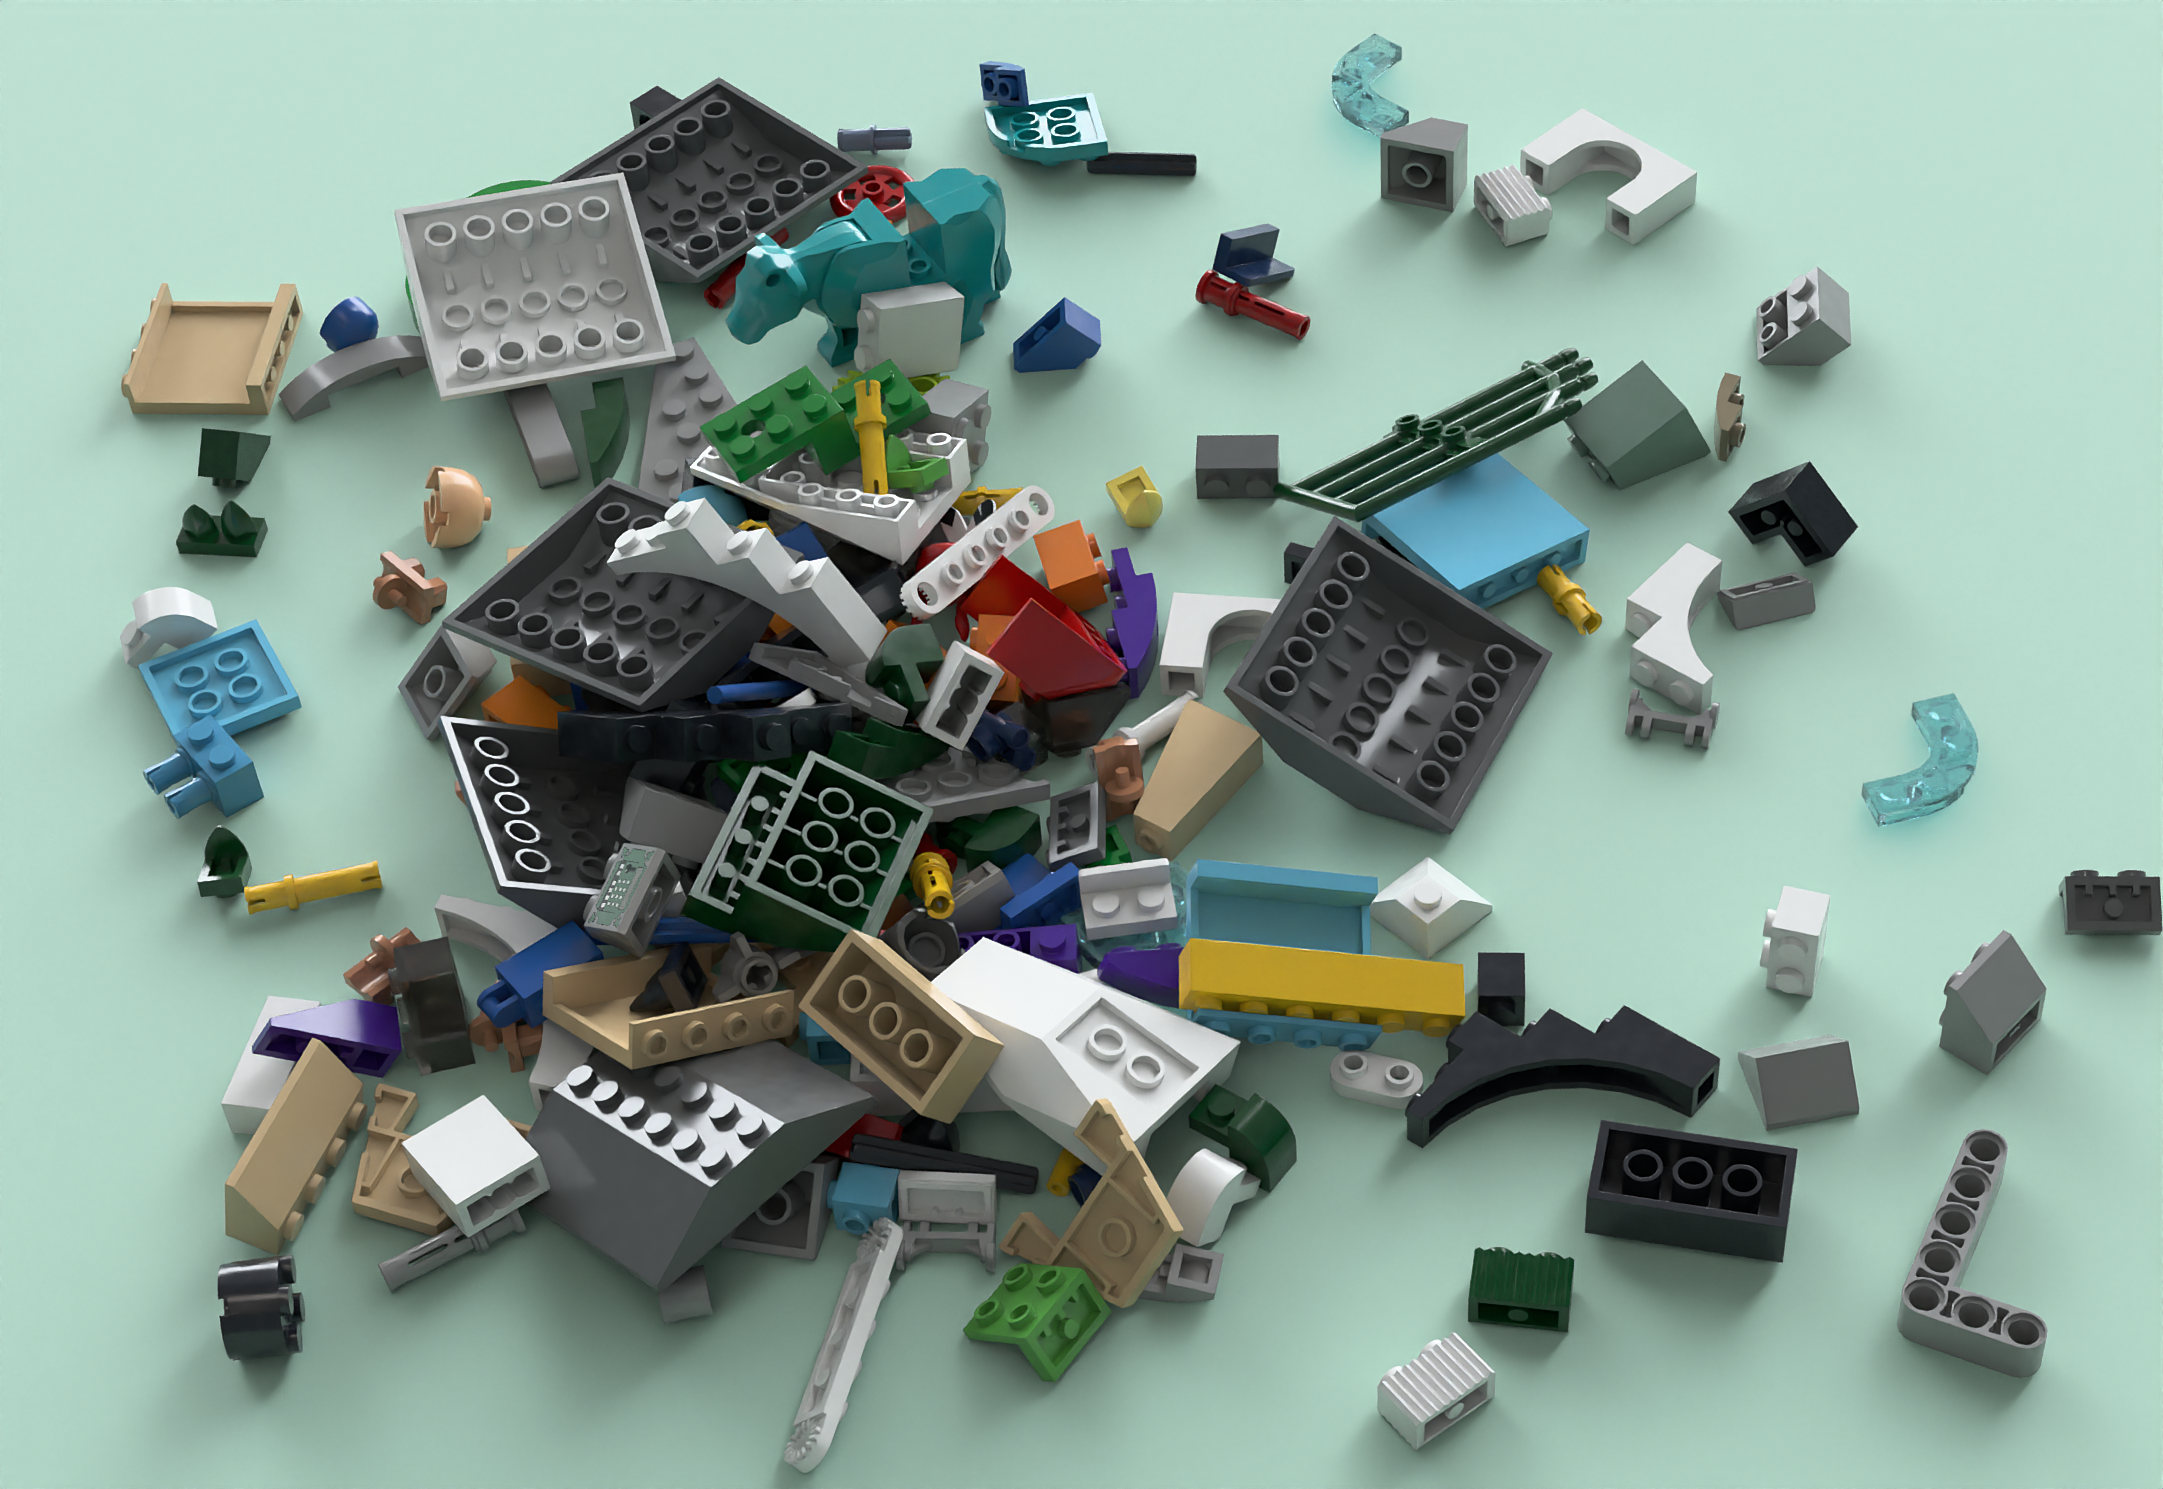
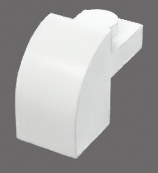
[120,587,218,669]
[1167,1148,1261,1247]

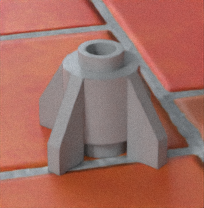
[712,931,801,1003]

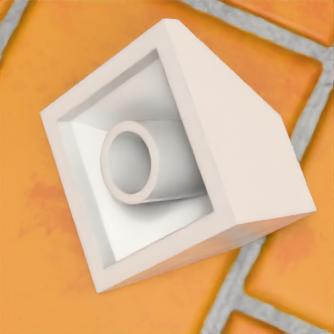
[1370,857,1492,960]

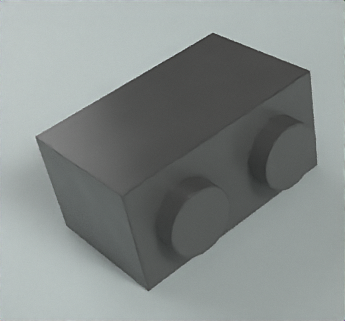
[1195,435,1280,499]

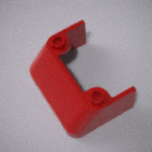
[958,553,1127,701]

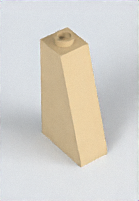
[1133,699,1263,862]

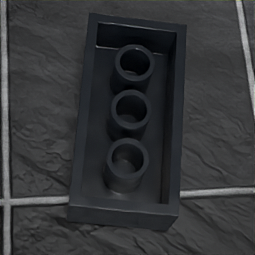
[1585,1120,1798,1263]

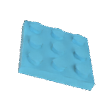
[138,619,302,739]

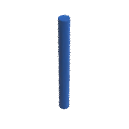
[707,679,816,704]

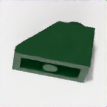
[198,428,271,488]

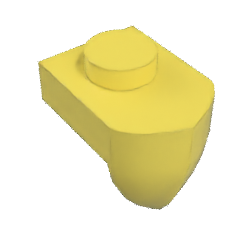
[1106,466,1163,528]

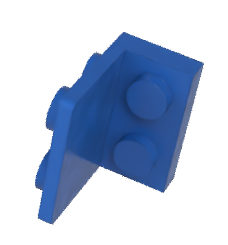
[993,854,1082,930]

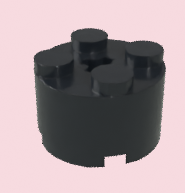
[217,1255,305,1361]

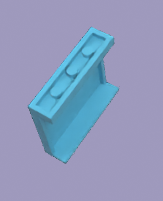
[1361,453,1590,609]
[1186,859,1382,1051]

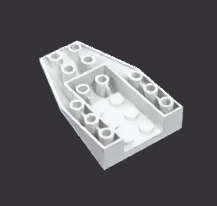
[690,428,971,565]
[931,937,1241,1176]

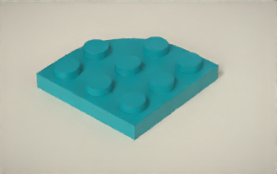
[984,93,1108,166]

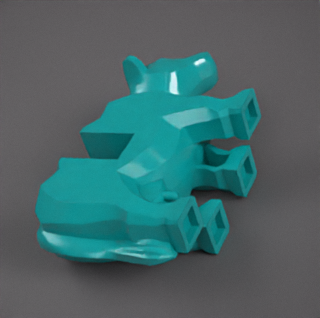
[725,168,1012,368]

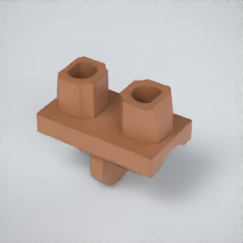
[373,551,448,624]
[1092,736,1145,822]
[343,927,437,1005]
[469,981,543,1073]

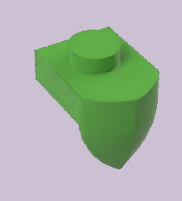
[885,434,949,493]

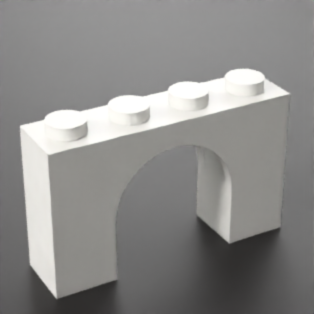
[1520,108,1697,245]
[1159,592,1281,698]

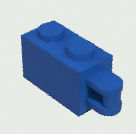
[477,920,604,1029]

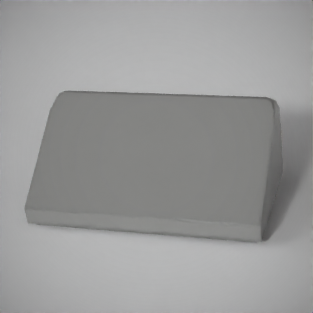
[1717,573,1816,630]

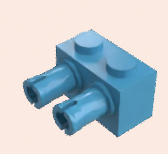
[143,715,264,819]

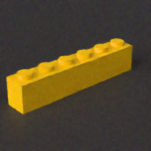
[1179,938,1466,1037]

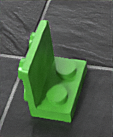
[963,1263,1112,1382]

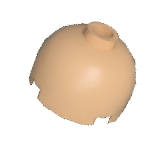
[423,466,492,548]

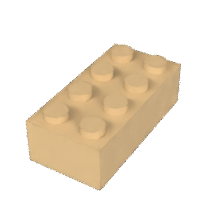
[798,929,1005,1124]

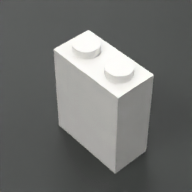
[854,282,965,378]
[915,640,1004,751]
[401,1095,550,1238]

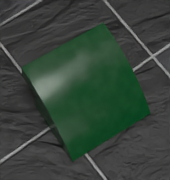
[680,750,934,952]

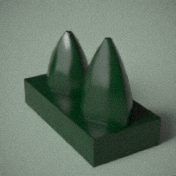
[176,500,268,557]

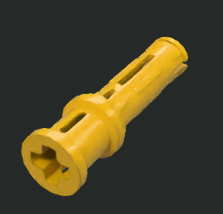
[909,852,955,919]

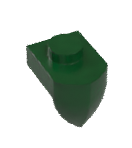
[197,825,252,898]

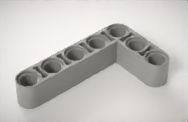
[1897,1129,2048,1378]

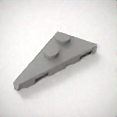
[749,642,908,726]

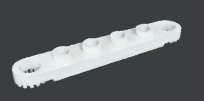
[900,485,1055,620]
[784,1216,903,1473]

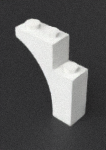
[1625,542,1722,715]

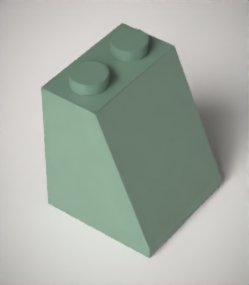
[1564,360,1711,490]

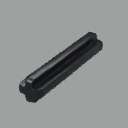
[1087,152,1197,176]

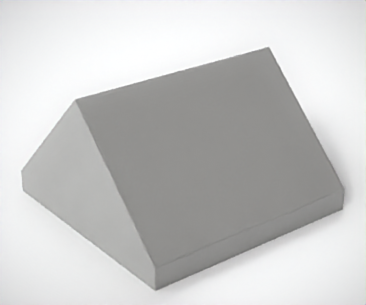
[914,861,1015,933]
[1738,1035,1860,1131]

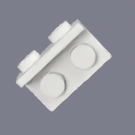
[1078,858,1178,941]

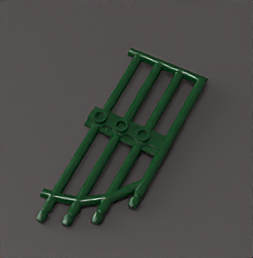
[1273,348,1598,523]

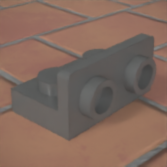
[1045,781,1106,872]
[2058,870,2163,935]

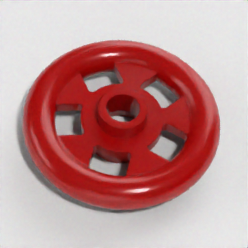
[829,165,915,224]

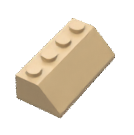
[225,1037,367,1256]

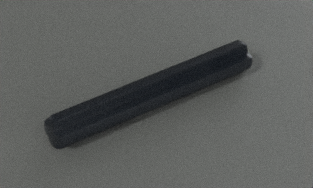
[849,1133,1039,1195]

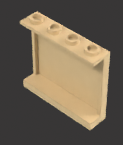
[121,283,303,415]
[542,943,794,1070]

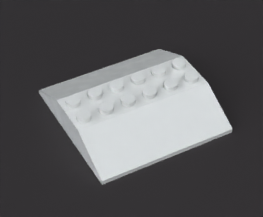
[394,172,676,402]

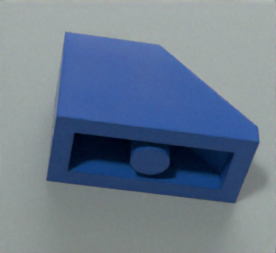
[1013,297,1101,373]

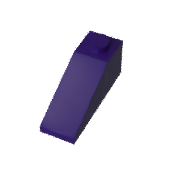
[252,999,402,1078]

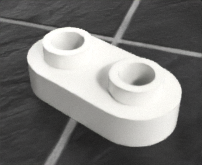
[1330,1050,1423,1109]

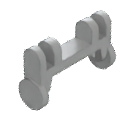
[1625,689,1720,749]
[896,1221,996,1272]

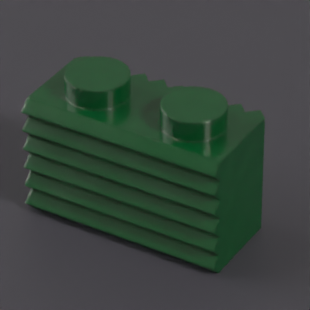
[1468,1247,1574,1332]

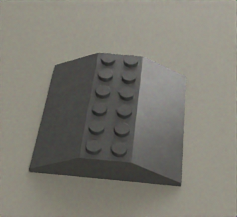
[550,77,869,284]
[442,477,805,712]
[1223,516,1553,835]
[438,716,709,934]
[525,1039,878,1293]

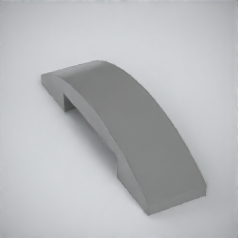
[278,335,429,421]

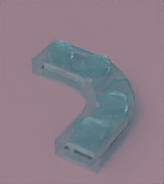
[1332,33,1409,138]
[1861,693,1978,827]

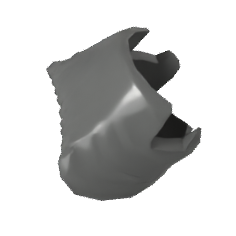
[877,908,966,982]

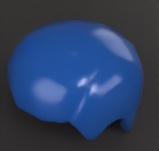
[320,296,379,353]

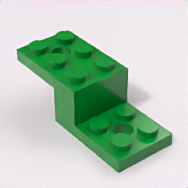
[700,359,932,484]

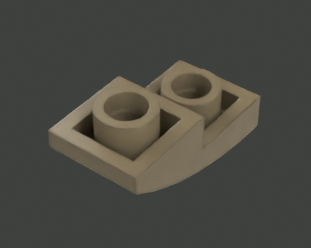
[1714,372,1746,462]

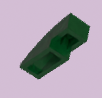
[580,377,630,488]
[827,718,950,780]

